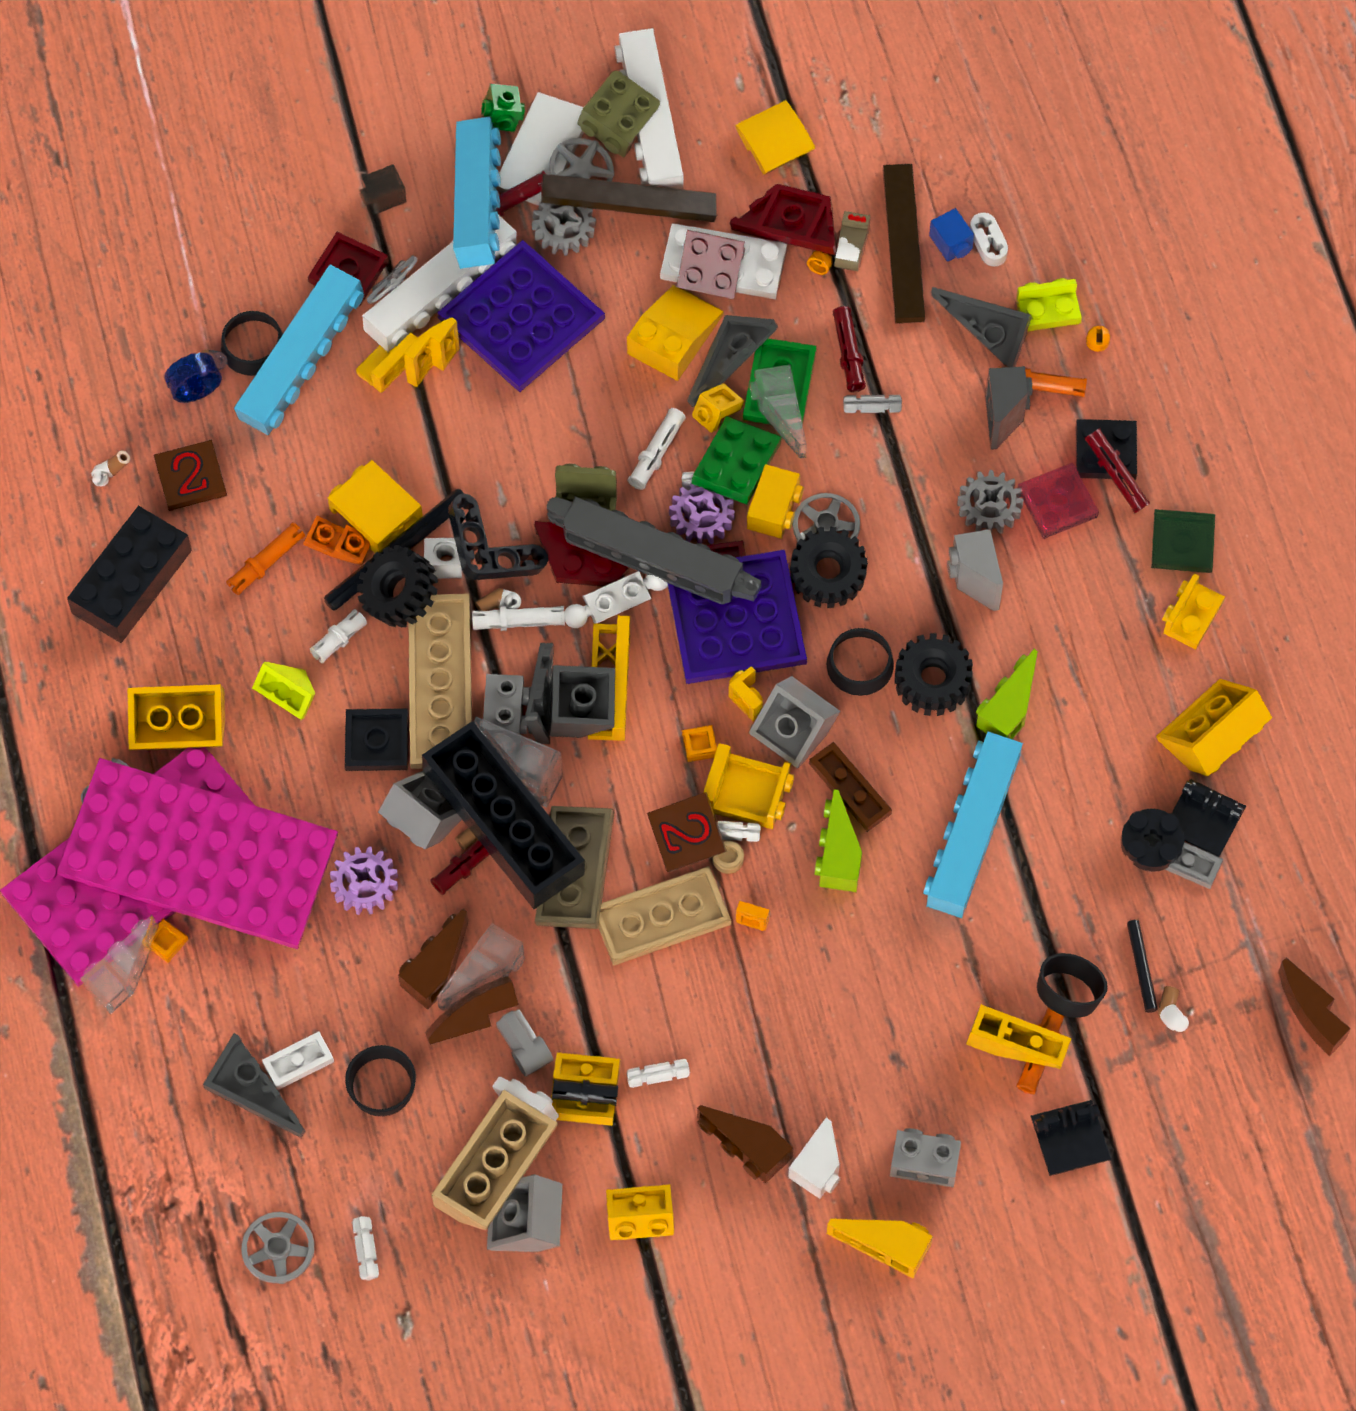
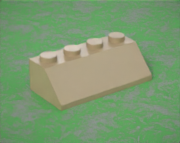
[432,1090,558,1230]

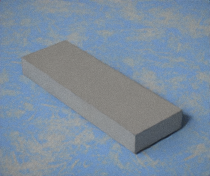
[1144,834,1223,889]

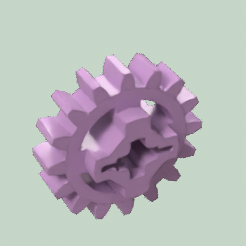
[669,482,735,544]
[330,846,398,915]

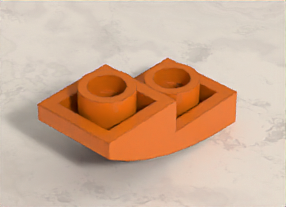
[303,515,370,565]

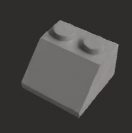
[947,529,1003,611]
[749,676,840,768]
[378,771,462,850]
[487,1174,563,1252]

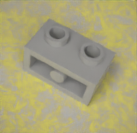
[482,674,529,745]
[890,1128,961,1188]

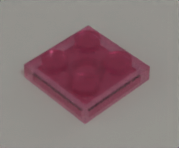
[1018,463,1099,539]

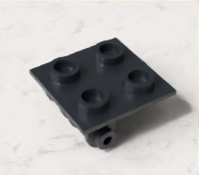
[1171,779,1246,857]
[1031,1100,1111,1176]

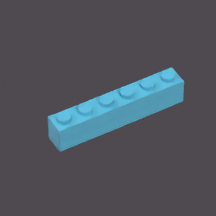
[453,117,501,269]
[234,264,364,436]
[923,732,1023,918]

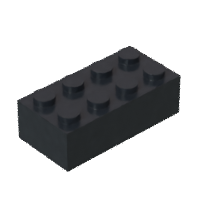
[67,505,192,643]

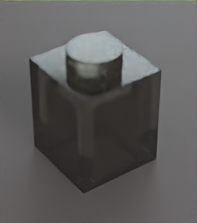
[359,164,407,215]

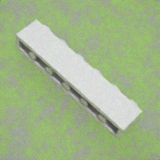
[614,28,683,190]
[362,215,517,352]

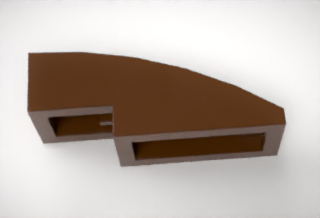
[1278,957,1351,1056]
[425,976,519,1045]

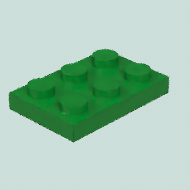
[743,338,817,430]
[691,416,782,505]

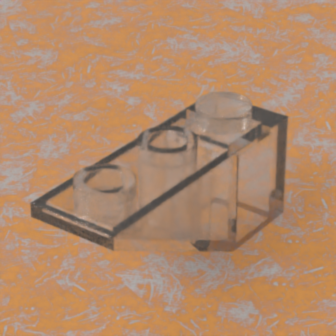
[80,915,159,1014]

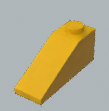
[966,1004,1072,1069]
[827,1219,933,1278]

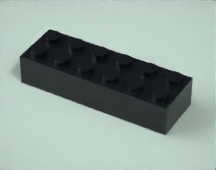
[422,721,585,909]

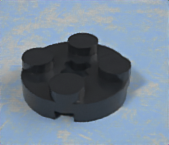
[1121,809,1184,872]

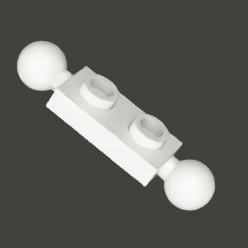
[564,571,668,628]

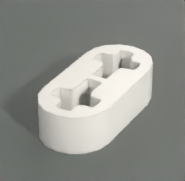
[970,212,1008,267]

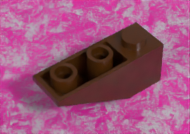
[398,909,468,1010]
[697,1105,793,1184]

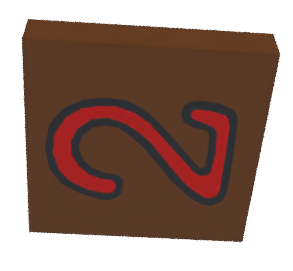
[154,440,227,511]
[647,792,727,872]

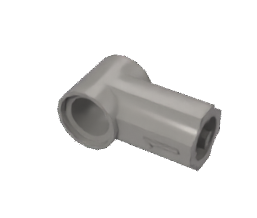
[496,1010,554,1077]

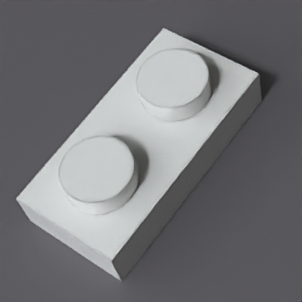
[262,1031,334,1090]
[492,1076,559,1121]

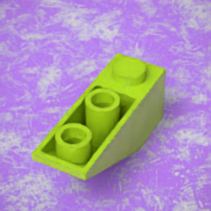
[976,649,1038,740]
[814,789,862,892]

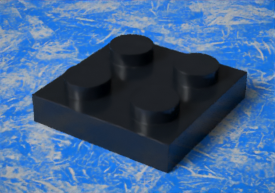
[1076,419,1137,480]
[345,708,408,771]

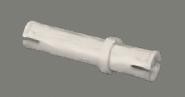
[628,408,686,490]
[472,606,565,631]

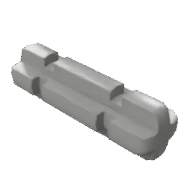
[843,395,902,413]

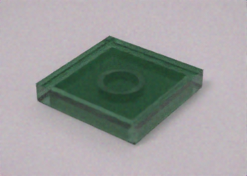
[1151,509,1215,573]

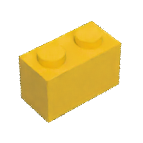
[747,464,804,539]

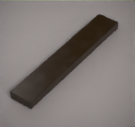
[883,164,925,323]
[541,174,717,222]

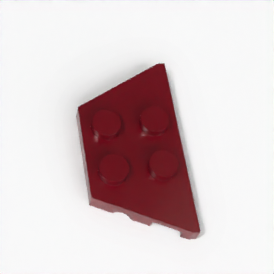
[730,184,836,255]
[534,521,630,587]

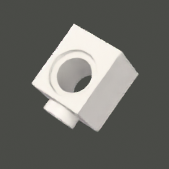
[424,538,462,579]

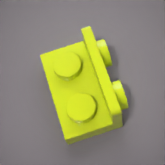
[1016,278,1082,332]

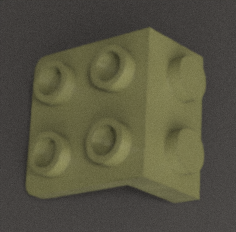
[577,70,660,158]
[555,464,617,511]

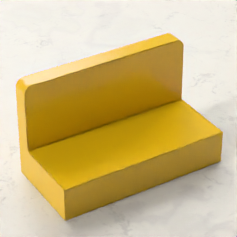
[356,332,418,393]

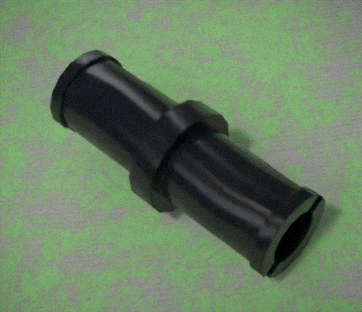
[552,1079,618,1106]

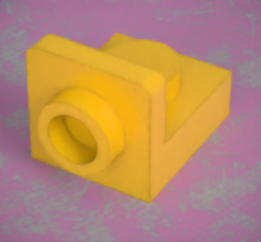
[692,383,744,433]
[728,666,763,722]

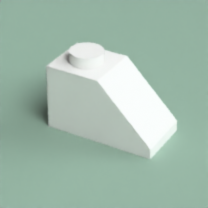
[788,1118,841,1199]

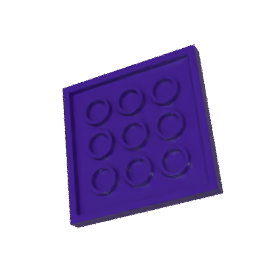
[437,240,605,392]
[667,550,807,684]

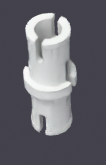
[310,609,367,663]

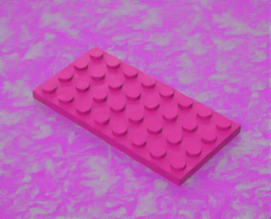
[0,747,255,987]
[57,758,338,950]

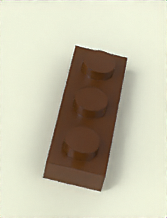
[809,742,892,832]

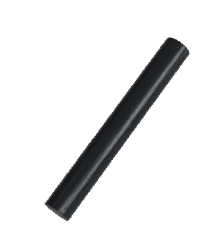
[1127,920,1158,1013]

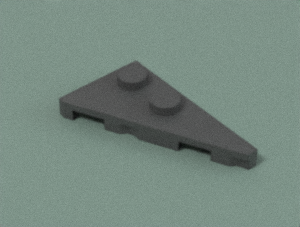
[931,287,1032,367]
[687,315,778,407]
[525,643,554,744]
[203,1033,305,1138]

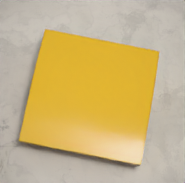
[735,100,816,175]
[404,317,460,387]
[551,1052,620,1126]

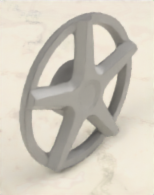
[549,138,614,182]
[366,255,418,304]
[792,493,860,542]
[241,1212,315,1284]

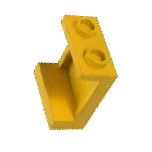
[328,460,423,553]
[703,743,795,830]

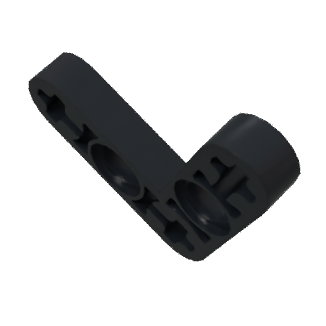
[448,494,548,580]

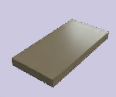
[535,806,614,929]

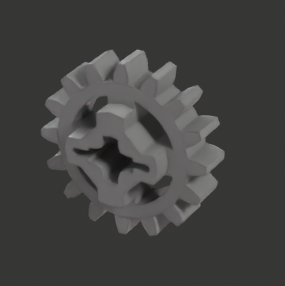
[532,201,596,256]
[957,470,1024,534]

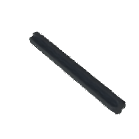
[324,489,465,611]

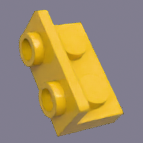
[1162,573,1225,650]
[606,1184,674,1240]

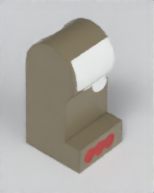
[834,211,870,271]

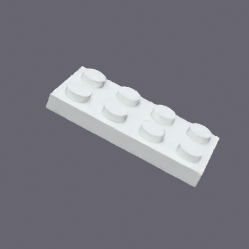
[660,223,787,299]

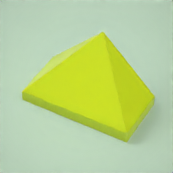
[252,662,315,720]

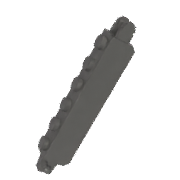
[546,497,761,605]

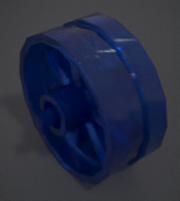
[164,352,222,403]

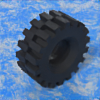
[790,526,868,608]
[357,545,438,628]
[895,633,973,716]

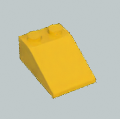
[627,285,724,381]

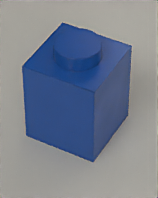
[929,208,974,262]

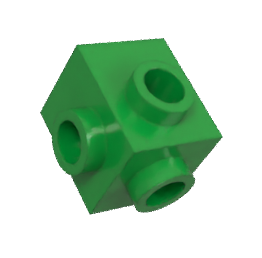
[481,83,525,132]

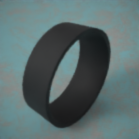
[221,311,283,376]
[826,628,894,696]
[1037,953,1107,1018]
[345,1045,416,1116]

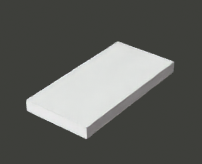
[496,92,584,205]

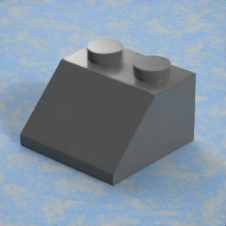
[985,366,1032,450]
[550,665,615,738]

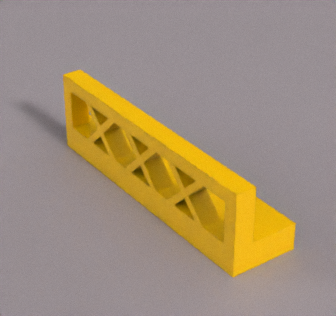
[588,615,630,741]

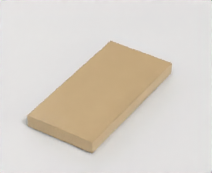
[598,866,731,966]

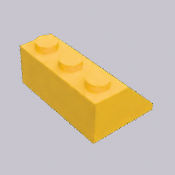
[1156,679,1272,776]
[127,684,225,750]

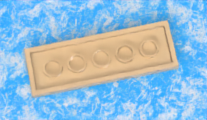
[408,594,472,769]

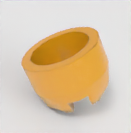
[807,251,833,275]
[1086,326,1110,352]

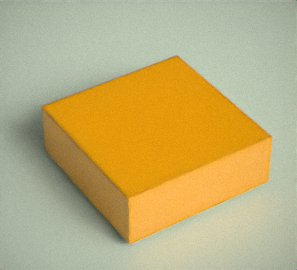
[682,725,717,762]
[736,901,770,931]
[143,919,189,963]

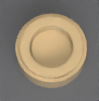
[713,841,744,874]

